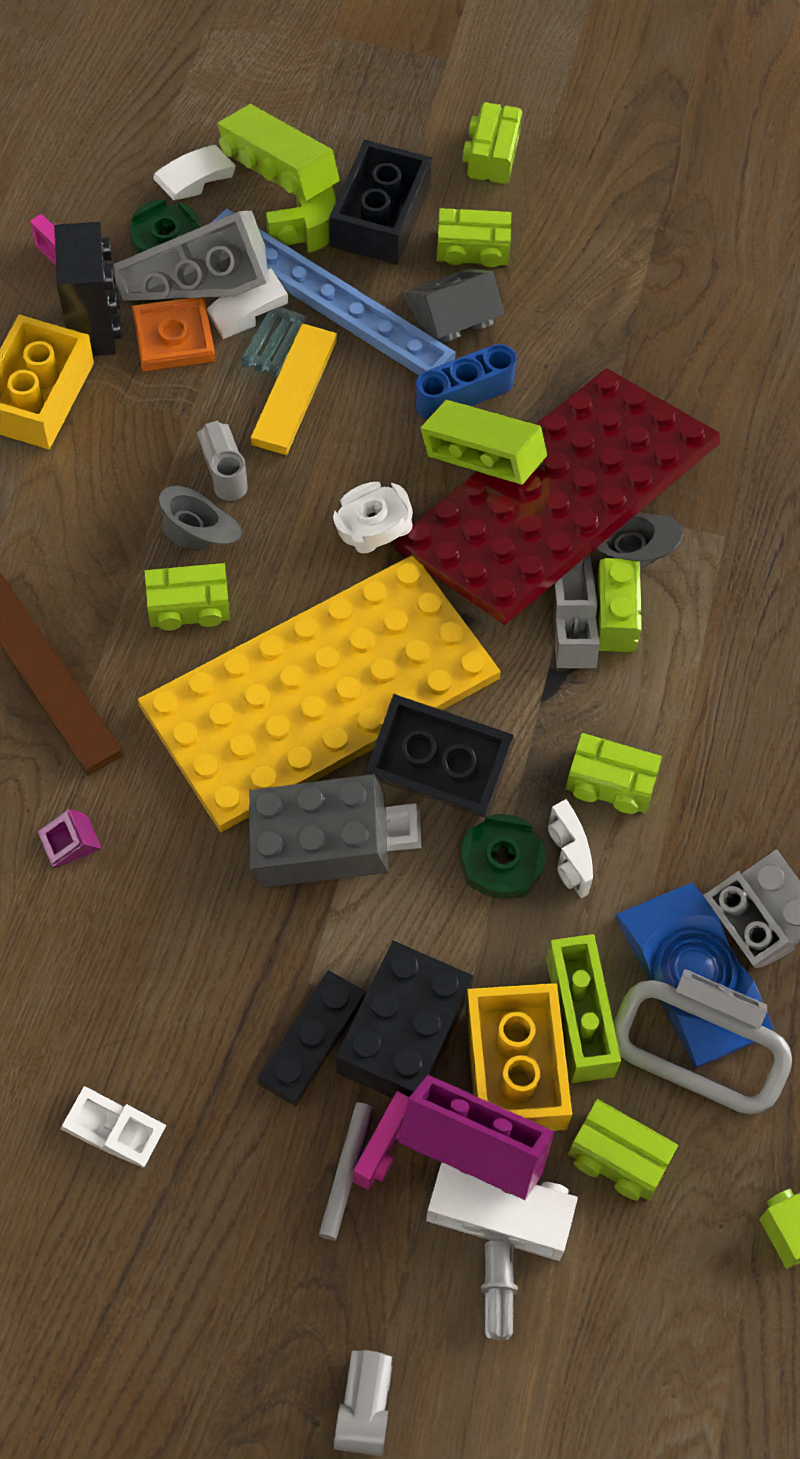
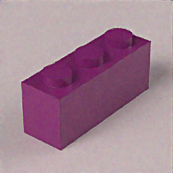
[398,1075,554,1200]

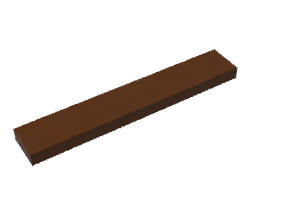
[0,573,123,776]

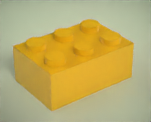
[0,315,94,450]
[465,983,572,1131]

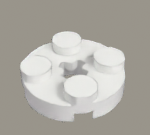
[333,482,413,553]

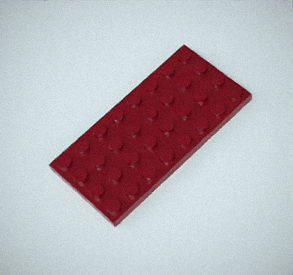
[393,368,720,625]

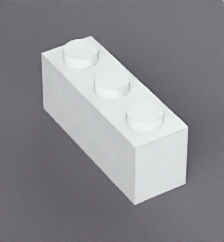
[426,1163,578,1261]

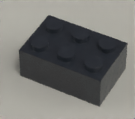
[329,139,432,265]
[54,222,122,356]
[365,694,515,818]
[336,940,474,1098]

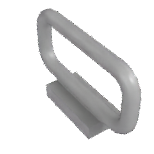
[613,969,792,1115]

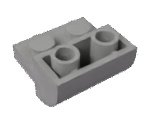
[703,849,800,968]

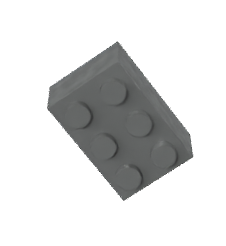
[249,774,388,888]

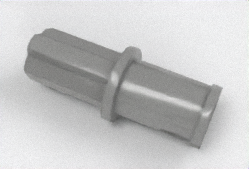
[480,1240,518,1340]

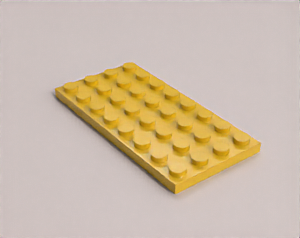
[138,556,501,833]

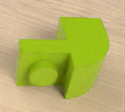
[266,186,336,253]

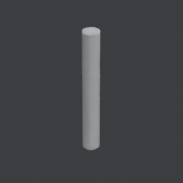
[319,1102,373,1241]

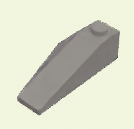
[114,211,269,301]

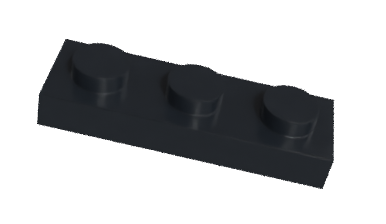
[257,970,366,1107]

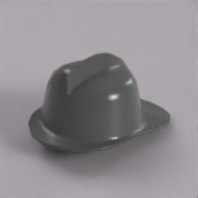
[158,486,242,551]
[596,513,683,569]

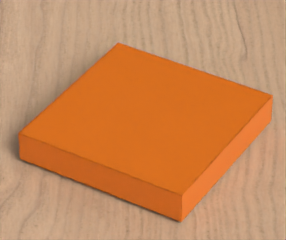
[131,297,216,372]

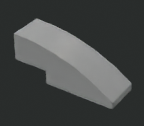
[551,554,600,668]

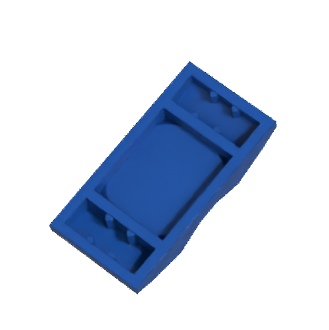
[615,882,775,1069]

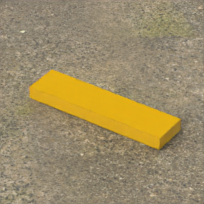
[251,323,337,455]

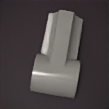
[197,420,248,501]
[334,1350,392,1457]

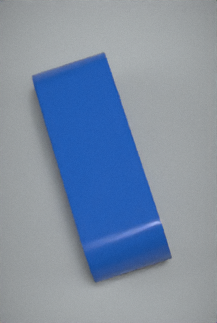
[415,344,517,419]

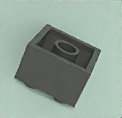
[402,269,505,342]

